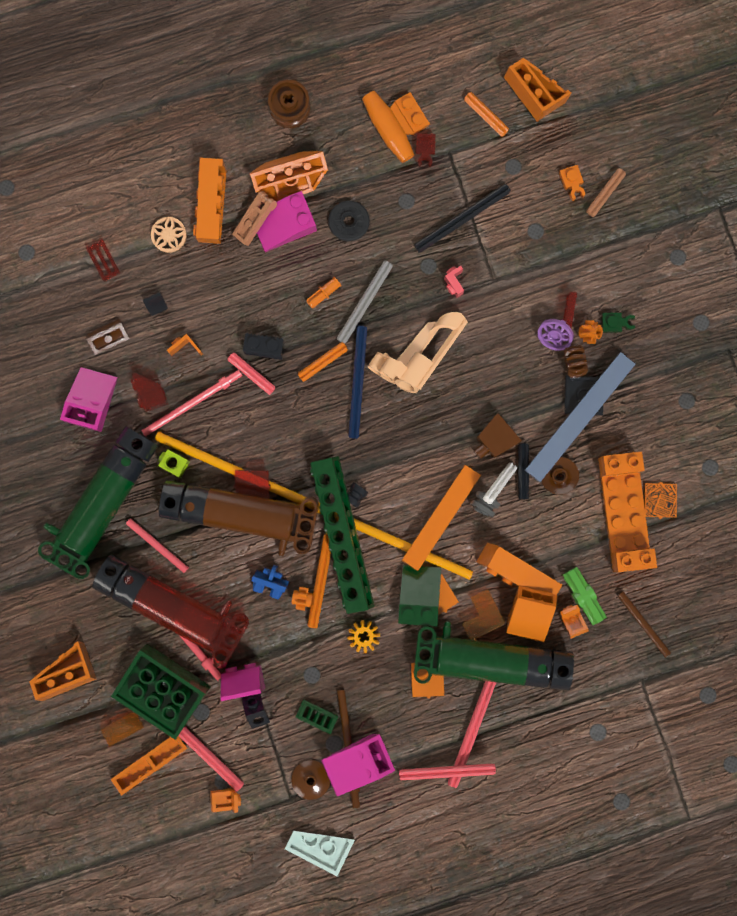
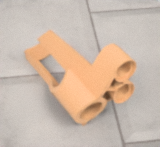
[367,312,468,393]

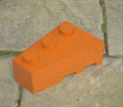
[504,58,572,121]
[29,641,96,701]

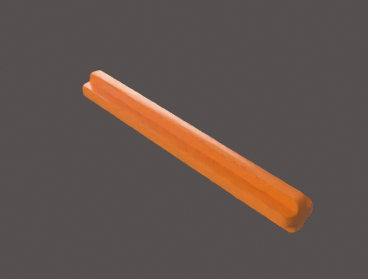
[308,533,331,628]

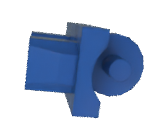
[251,565,289,599]

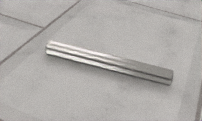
[337,260,392,344]

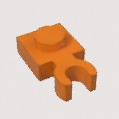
[559,165,585,201]

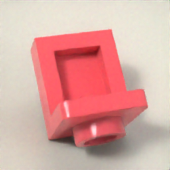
[444,266,464,298]

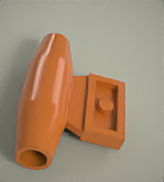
[362,91,430,163]

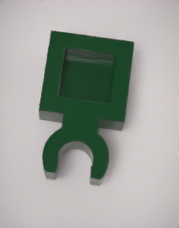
[601,313,635,333]

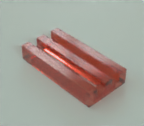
[86,239,120,282]
[563,292,577,331]

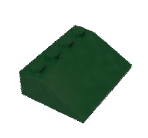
[111,644,211,740]

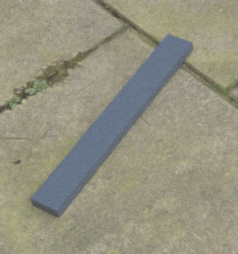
[525,352,635,482]

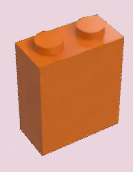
[506,586,557,642]

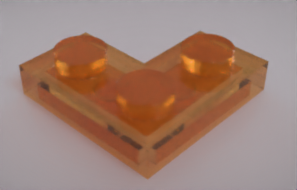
[462,589,505,640]

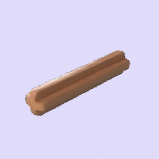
[586,168,626,217]

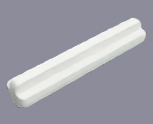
[483,463,517,504]

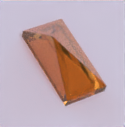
[101,712,144,747]

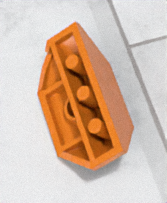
[250,151,328,202]

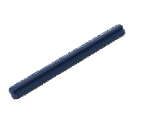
[349,326,367,439]

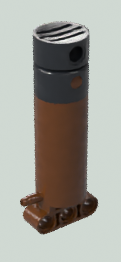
[159,480,319,556]

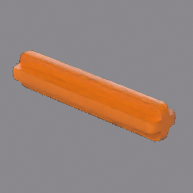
[464,92,509,137]
[298,342,348,382]

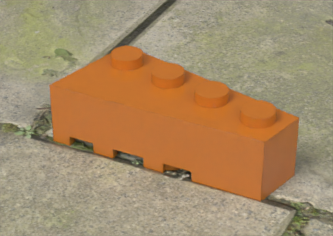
[476,542,562,595]

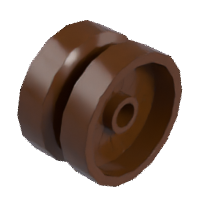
[268,79,311,129]

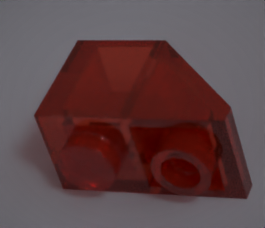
[131,373,169,412]

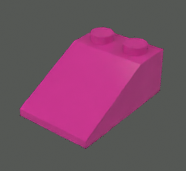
[257,191,317,252]
[220,663,265,701]

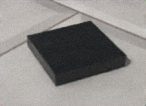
[564,376,603,416]

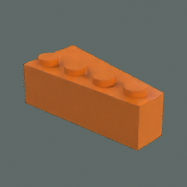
[193,158,227,244]

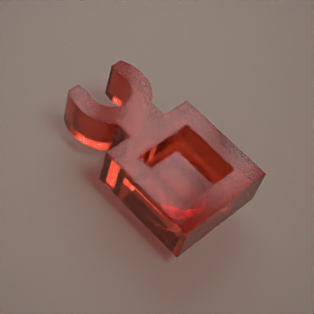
[416,133,436,167]

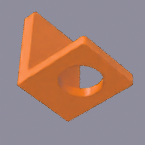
[167,334,203,356]

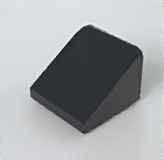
[143,292,168,316]

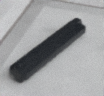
[518,443,529,500]

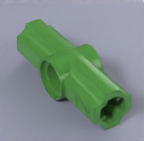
[562,567,607,626]

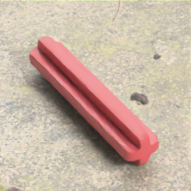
[228,352,275,395]

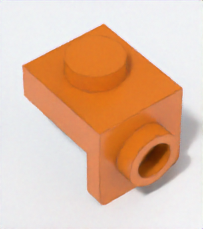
[560,605,588,639]
[210,788,241,813]

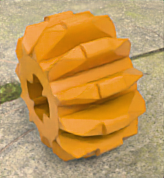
[347,620,380,653]

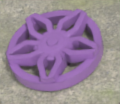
[538,319,574,351]

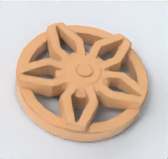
[151,217,187,253]

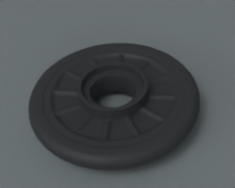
[328,201,370,241]

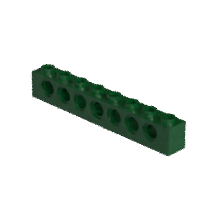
[310,456,375,614]

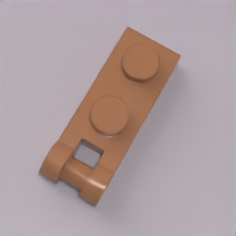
[232,191,277,246]

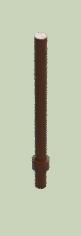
[337,689,360,808]

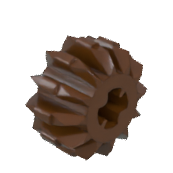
[564,345,588,378]

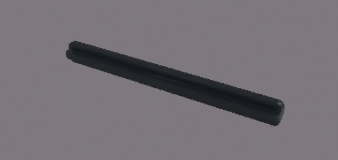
[414,184,511,253]

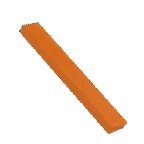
[402,465,481,571]

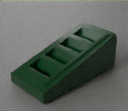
[295,699,339,734]

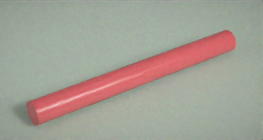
[126,518,189,573]

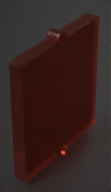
[234,470,271,499]

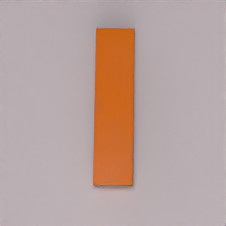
[110,736,187,796]

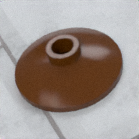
[541,457,579,495]
[291,760,330,800]

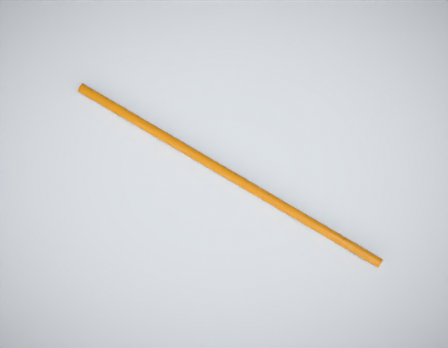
[155,432,473,580]

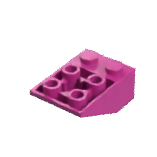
[60,367,118,432]
[321,734,395,796]

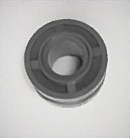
[470,491,501,518]

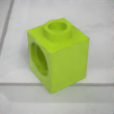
[158,449,190,478]

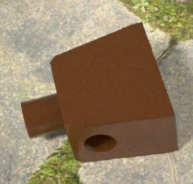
[473,413,522,459]

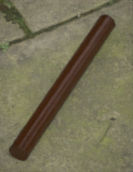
[617,591,671,657]

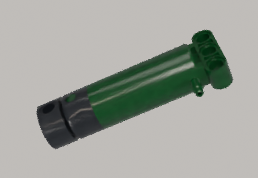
[38,426,158,579]
[413,621,574,691]

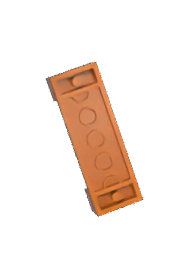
[598,452,657,572]

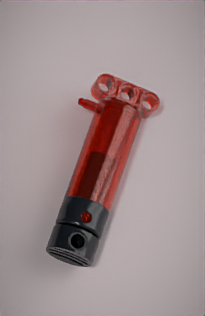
[92,554,249,668]

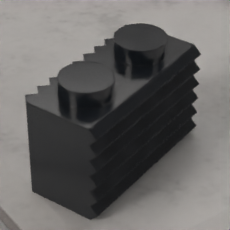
[243,332,285,360]

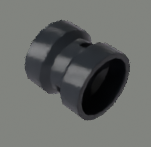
[347,482,368,508]

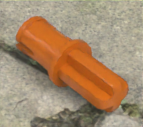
[306,277,341,308]

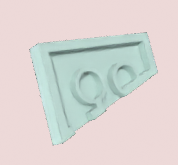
[285,831,355,876]

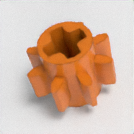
[579,320,603,344]
[291,587,313,611]

